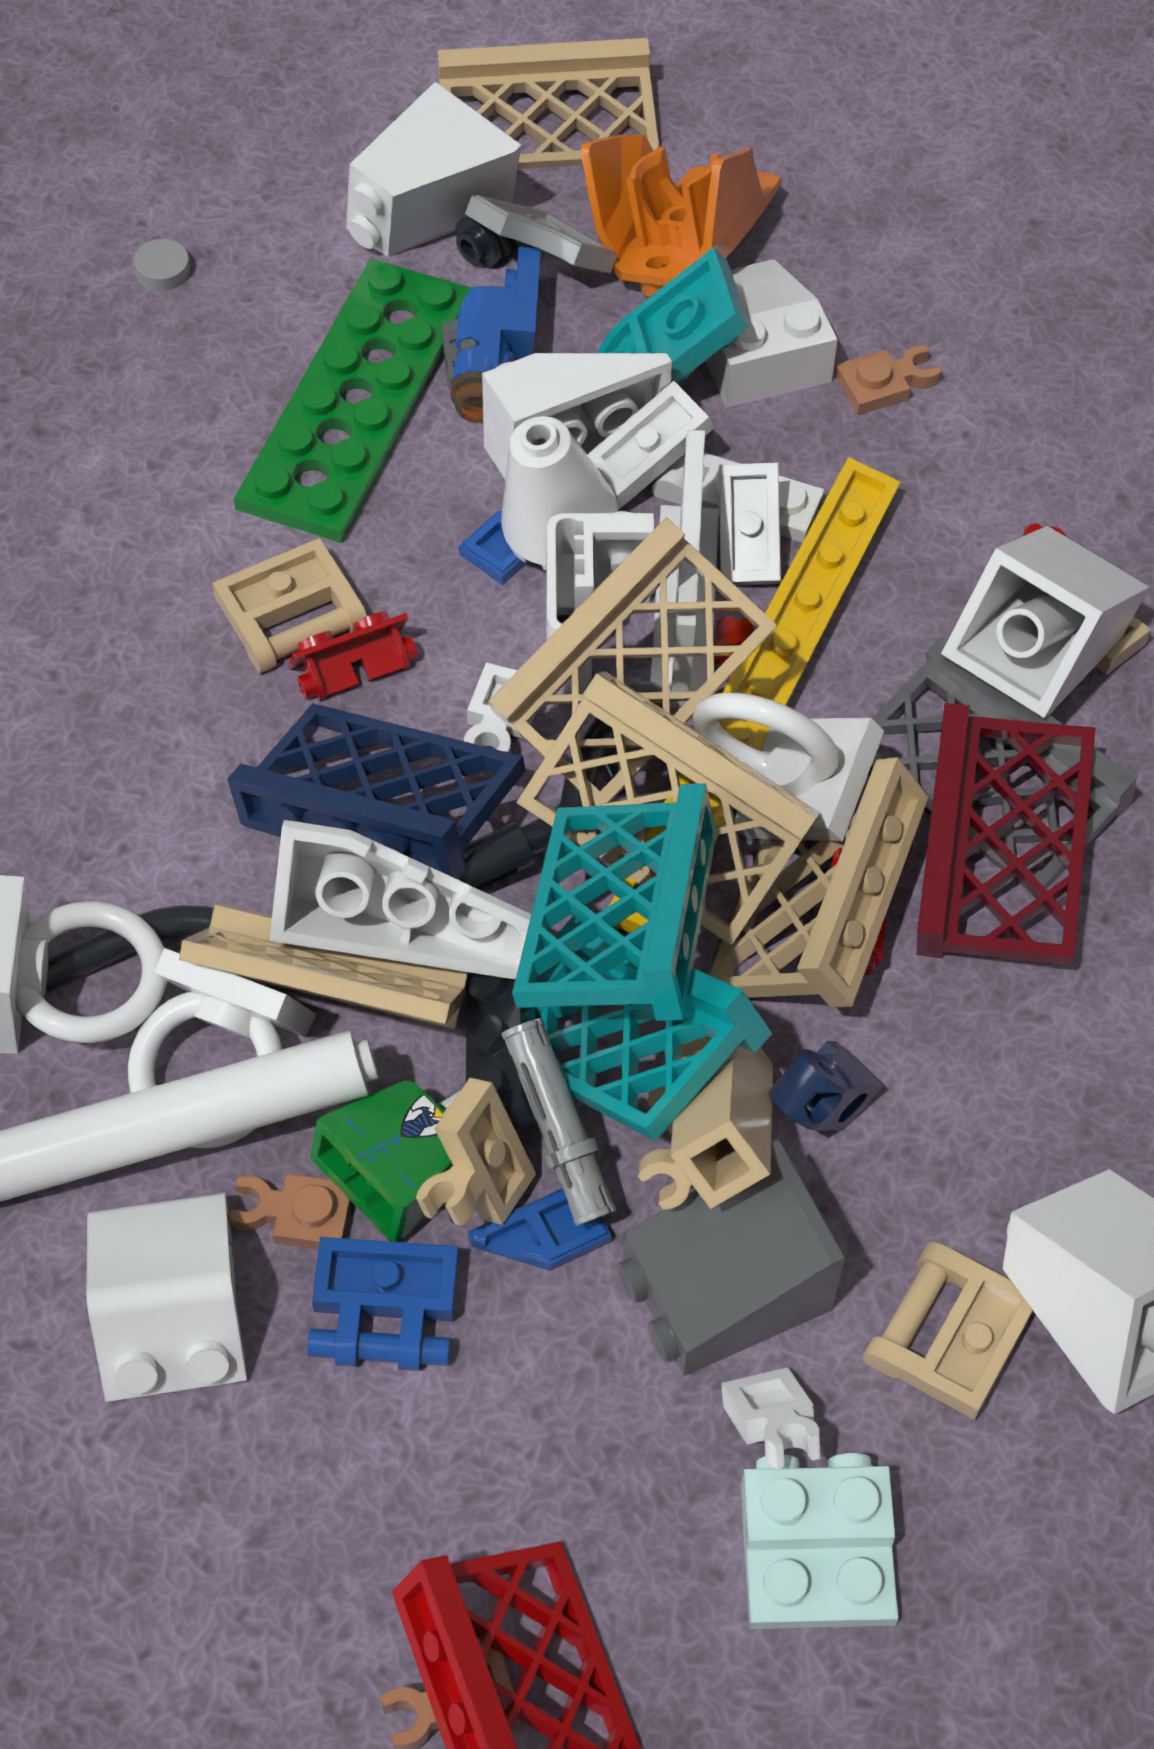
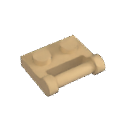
[212,538,367,674]
[862,1242,1033,1420]

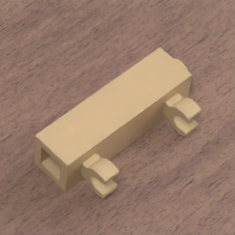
[638,1036,773,1210]

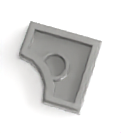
[465,195,618,273]

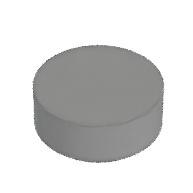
[133,239,190,291]

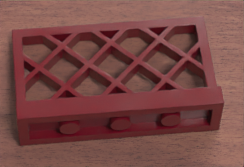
[916,703,1096,966]

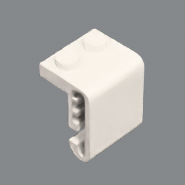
[546,511,654,695]
[86,1192,247,1402]

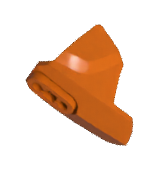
[581,134,781,297]

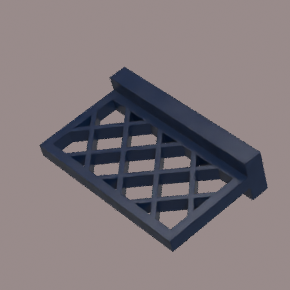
[227,703,526,880]

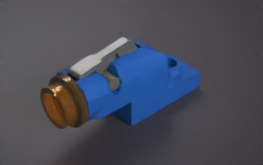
[441,247,541,423]

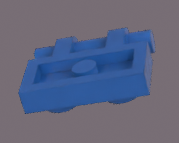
[307,1237,459,1371]

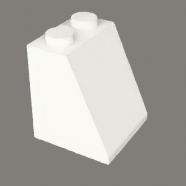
[346,82,521,257]
[941,526,1150,718]
[1003,1169,1154,1414]

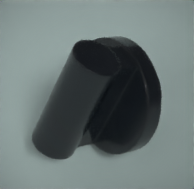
[456,216,519,268]

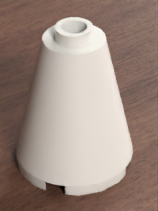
[501,416,618,570]

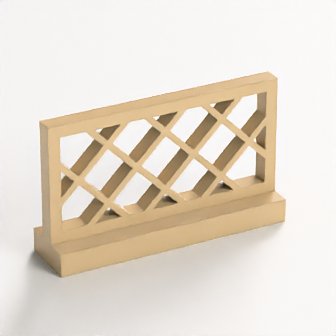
[438,38,659,169]
[488,516,777,805]
[516,671,820,945]
[709,757,929,1007]
[178,902,470,1029]

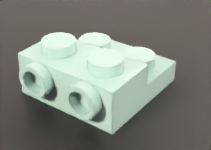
[741,1453,898,1629]

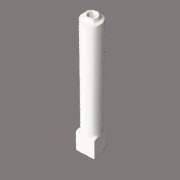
[0,1030,379,1202]

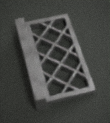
[872,636,1137,894]

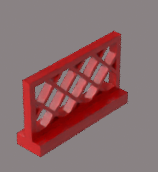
[392,1541,641,1749]

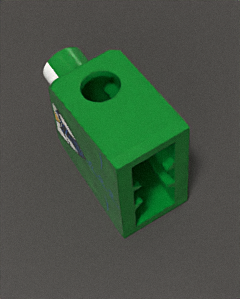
[310,1080,460,1242]

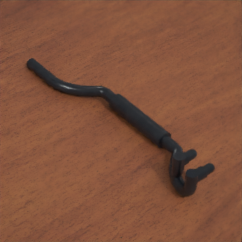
[46,681,667,991]

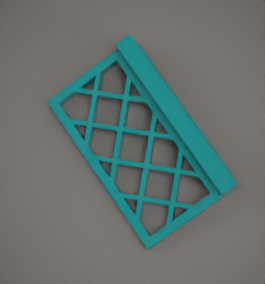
[512,783,717,1021]
[535,916,772,1142]

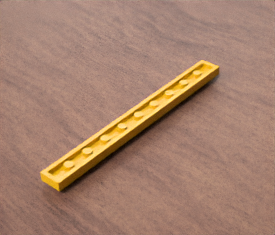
[609,457,900,934]

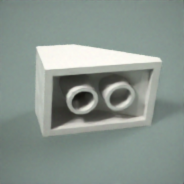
[705,259,838,407]
[482,353,672,480]

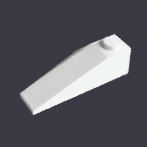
[269,820,531,979]

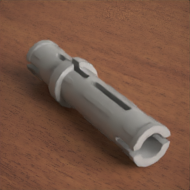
[501,1018,617,1226]

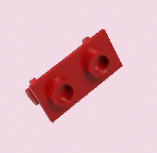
[288,611,418,701]

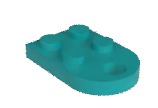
[597,247,750,383]

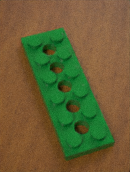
[234,258,471,543]

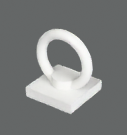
[692,693,884,841]
[0,875,167,1054]
[128,948,316,1148]

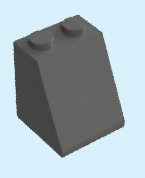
[617,1140,845,1376]

